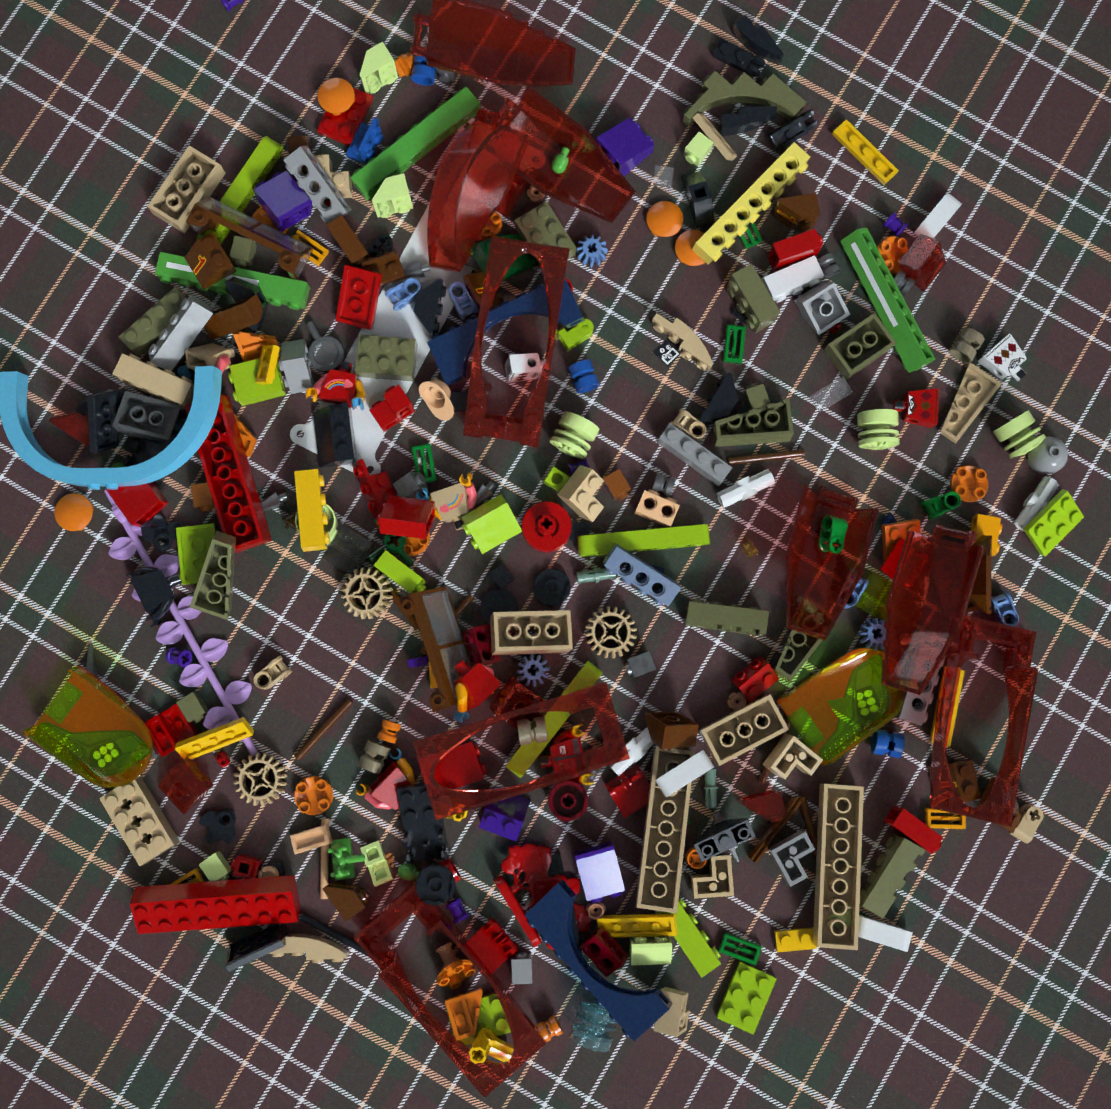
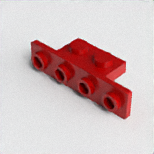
[353,459,396,535]

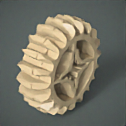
[341,567,393,619]
[585,606,637,658]
[234,753,287,806]

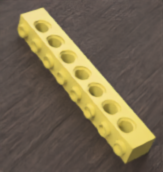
[692,142,810,265]

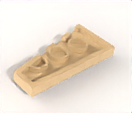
[940,363,1002,444]

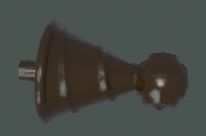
[281,508,298,530]

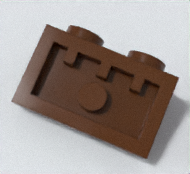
[361,251,406,286]

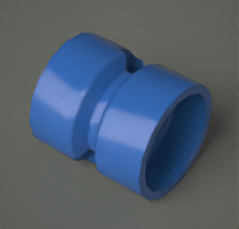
[411,50,438,86]
[568,359,600,394]
[870,729,905,758]

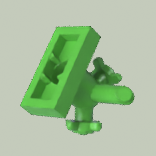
[327,837,365,880]

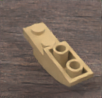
[651,313,713,372]
[269,933,349,963]

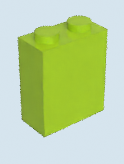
[228,358,286,406]
[461,494,522,554]
[374,550,426,594]

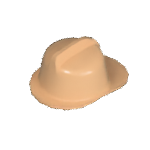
[419,378,454,421]

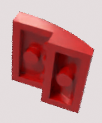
[145,703,199,757]

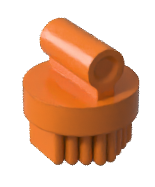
[394,52,415,78]

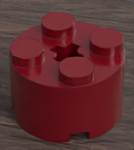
[548,780,588,821]

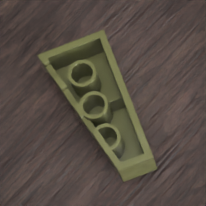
[119,286,187,356]
[713,398,794,447]
[190,531,236,620]
[774,596,838,683]
[684,599,769,636]
[859,834,926,918]

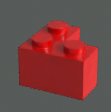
[369,385,415,432]

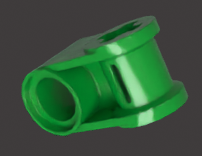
[921,491,961,521]
[818,515,848,553]

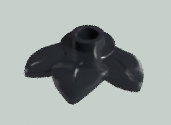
[141,514,180,552]
[199,809,236,844]

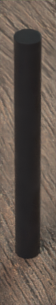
[299,913,373,957]

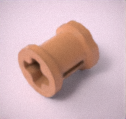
[435,942,460,968]

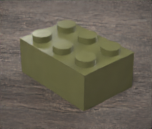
[515,201,576,274]
[727,263,780,333]
[824,313,897,380]
[355,334,418,382]

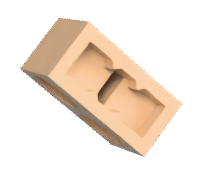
[634,489,680,528]

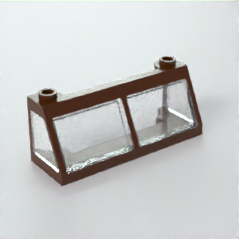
[186,197,314,280]
[397,587,471,712]

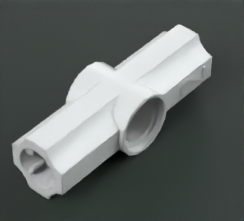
[716,469,775,508]
[1014,476,1059,531]
[607,727,654,776]

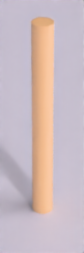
[320,818,329,899]

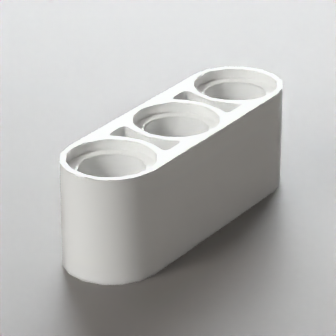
[914,192,962,244]
[655,750,714,797]
[858,915,913,952]

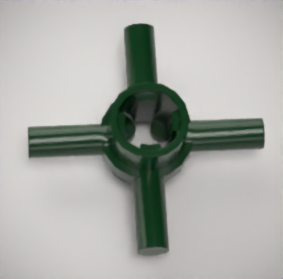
[368,519,414,567]

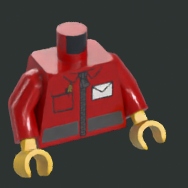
[540,724,594,785]

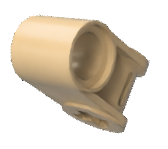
[669,408,706,442]
[254,656,293,690]
[1008,804,1044,844]

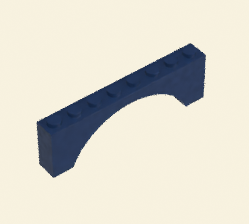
[427,275,585,386]
[525,880,672,1042]

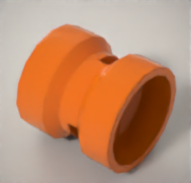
[377,719,401,744]
[685,847,707,869]
[536,1015,563,1043]

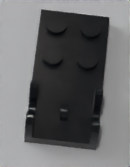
[124,410,188,486]
[396,782,450,864]

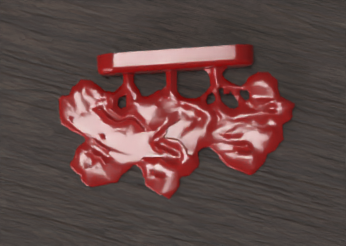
[493,843,593,950]

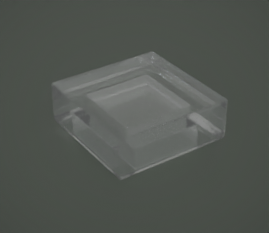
[653,165,674,188]

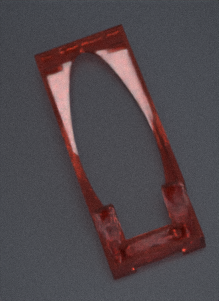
[463,236,570,448]
[930,614,1039,827]
[413,682,630,820]
[353,879,547,1098]

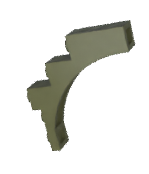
[682,71,806,127]

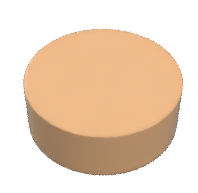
[258,866,279,878]

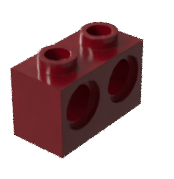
[462,624,501,666]
[580,925,628,977]

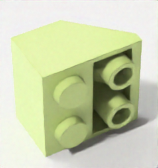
[360,42,398,94]
[372,173,413,218]
[629,936,672,965]

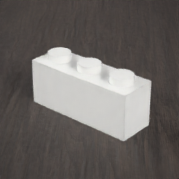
[762,255,824,303]

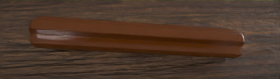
[748,796,801,863]

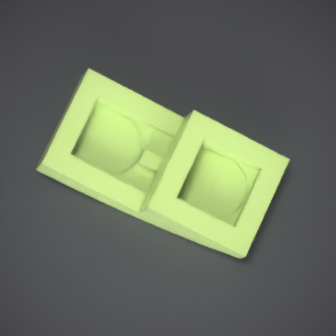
[360,840,394,887]

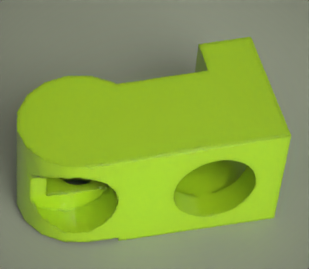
[557,319,594,352]
[543,467,570,492]

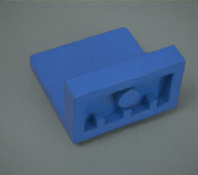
[346,117,383,166]

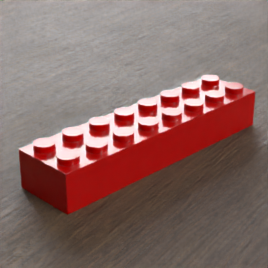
[185,394,272,553]
[130,875,301,934]

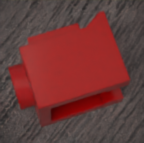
[231,854,264,879]

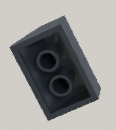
[313,403,357,468]

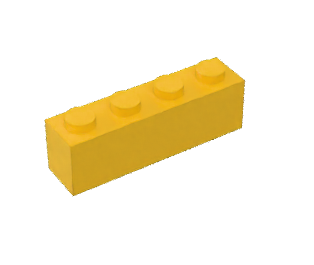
[294,469,330,552]

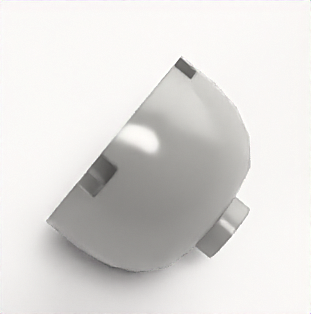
[1027,436,1068,474]

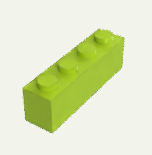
[657,896,721,978]

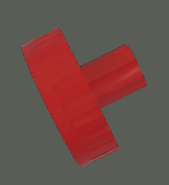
[522,501,572,553]

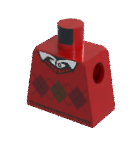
[893,388,939,428]

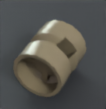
[949,327,985,363]
[517,716,548,745]
[357,739,391,775]

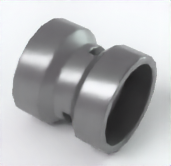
[817,253,841,279]
[894,270,916,296]
[652,473,676,496]

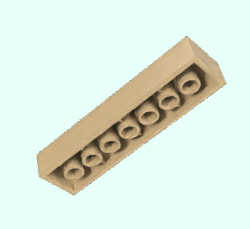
[635,746,695,913]
[813,784,864,950]

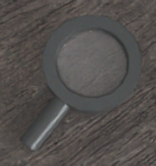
[306,321,345,373]

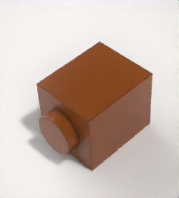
[603,469,631,501]
[191,482,215,512]

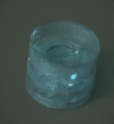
[569,1002,617,1052]

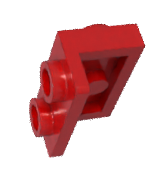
[731,656,779,703]

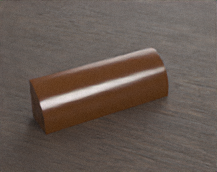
[203,294,262,340]

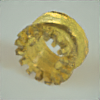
[741,540,758,559]

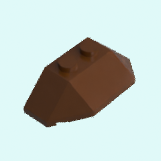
[960,535,992,614]

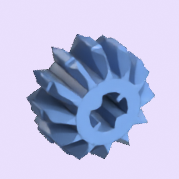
[576,234,608,268]
[858,618,892,651]
[517,654,550,687]

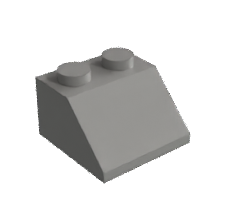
[794,280,850,335]

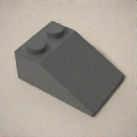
[113,391,181,442]

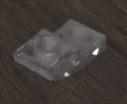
[810,376,853,413]

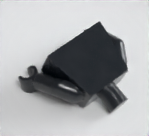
[126,567,183,627]

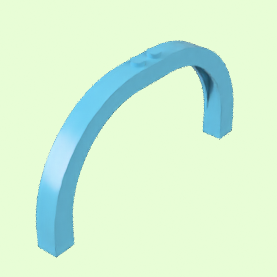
[0,366,222,490]

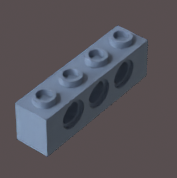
[603,543,681,607]

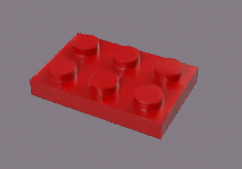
[317,88,373,146]
[335,264,383,330]

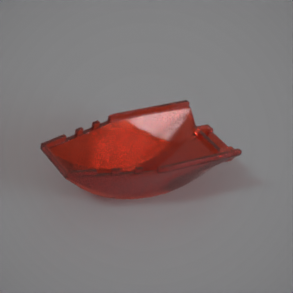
[410,0,576,87]
[482,86,636,224]
[427,109,530,272]
[786,485,878,641]
[881,523,985,695]

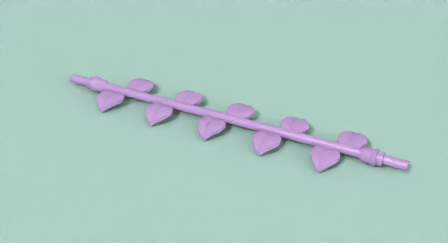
[104,490,259,756]

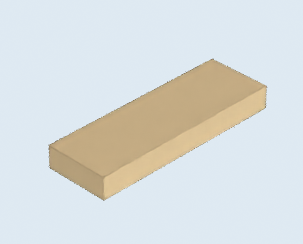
[693,113,737,161]

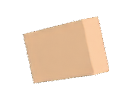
[290,824,333,854]

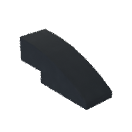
[731,15,784,65]
[719,106,777,136]

